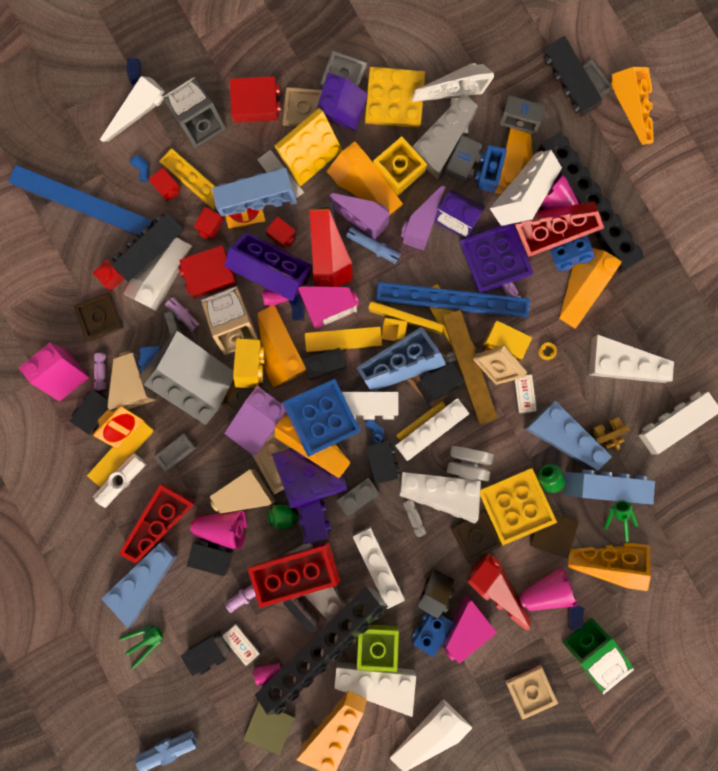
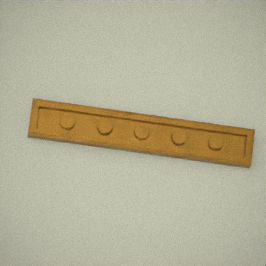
[441,310,498,425]

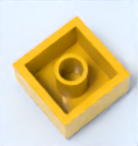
[373,136,427,196]
[481,321,532,361]
[233,338,265,389]

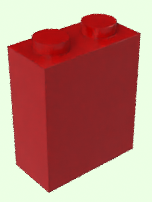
[230,76,281,123]
[178,245,237,299]

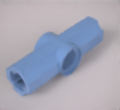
[135,730,198,771]

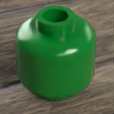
[537,464,566,493]
[268,504,297,530]

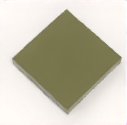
[243,702,295,755]

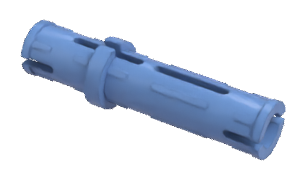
[346,226,401,264]

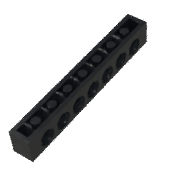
[538,132,645,274]
[255,586,388,715]

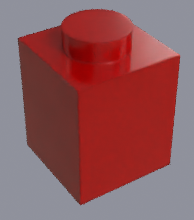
[148,167,181,202]
[194,207,224,240]
[266,217,296,249]
[92,260,125,291]

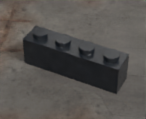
[543,36,603,117]
[112,213,184,282]

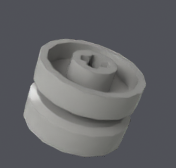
[446,446,494,482]

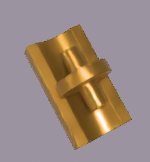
[591,417,631,451]

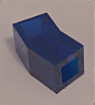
[126,58,142,85]
[289,296,305,321]
[567,605,585,630]

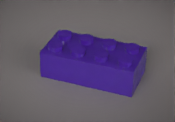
[224,232,313,301]

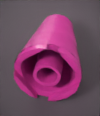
[540,174,579,210]
[190,510,247,549]
[519,567,578,611]

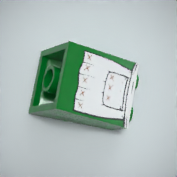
[562,618,634,694]

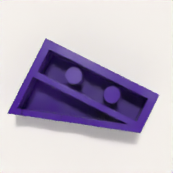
[296,499,332,544]

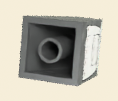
[163,77,226,148]

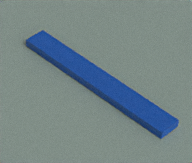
[8,165,154,237]
[376,282,530,319]

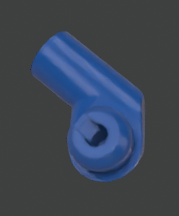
[130,155,149,182]
[365,420,385,444]

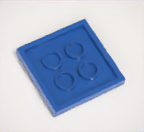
[282,379,361,457]

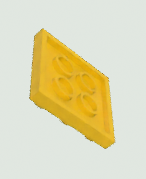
[365,67,425,128]
[275,108,343,187]
[480,468,557,546]

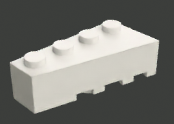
[490,150,562,226]
[588,335,674,383]
[399,472,481,524]
[335,662,416,717]

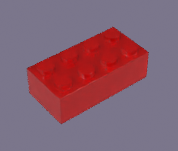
[248,542,340,608]

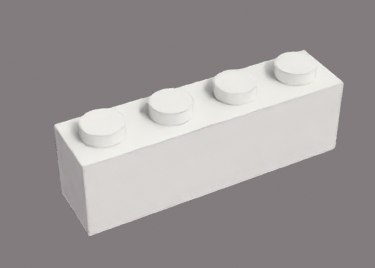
[639,391,718,454]
[342,392,398,420]
[395,398,469,461]
[353,526,405,609]

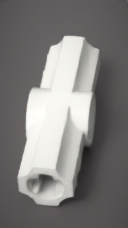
[93,453,146,508]

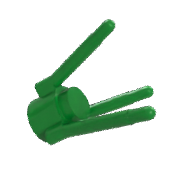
[604,500,638,542]
[119,624,164,669]

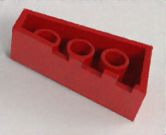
[515,202,604,257]
[119,483,196,564]

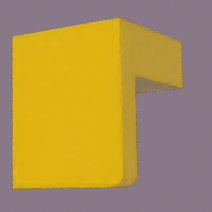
[381,318,407,342]

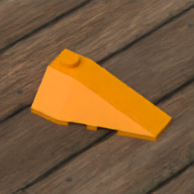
[611,67,653,145]
[495,128,533,194]
[327,142,403,215]
[559,248,622,329]

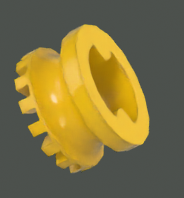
[539,342,557,360]

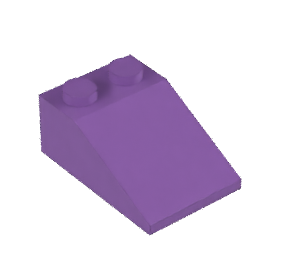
[401,186,445,251]
[330,193,390,240]
[224,386,286,457]

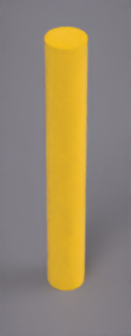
[396,401,446,441]

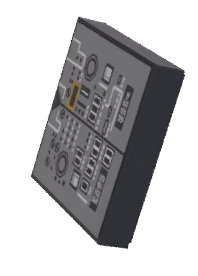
[283,597,319,633]

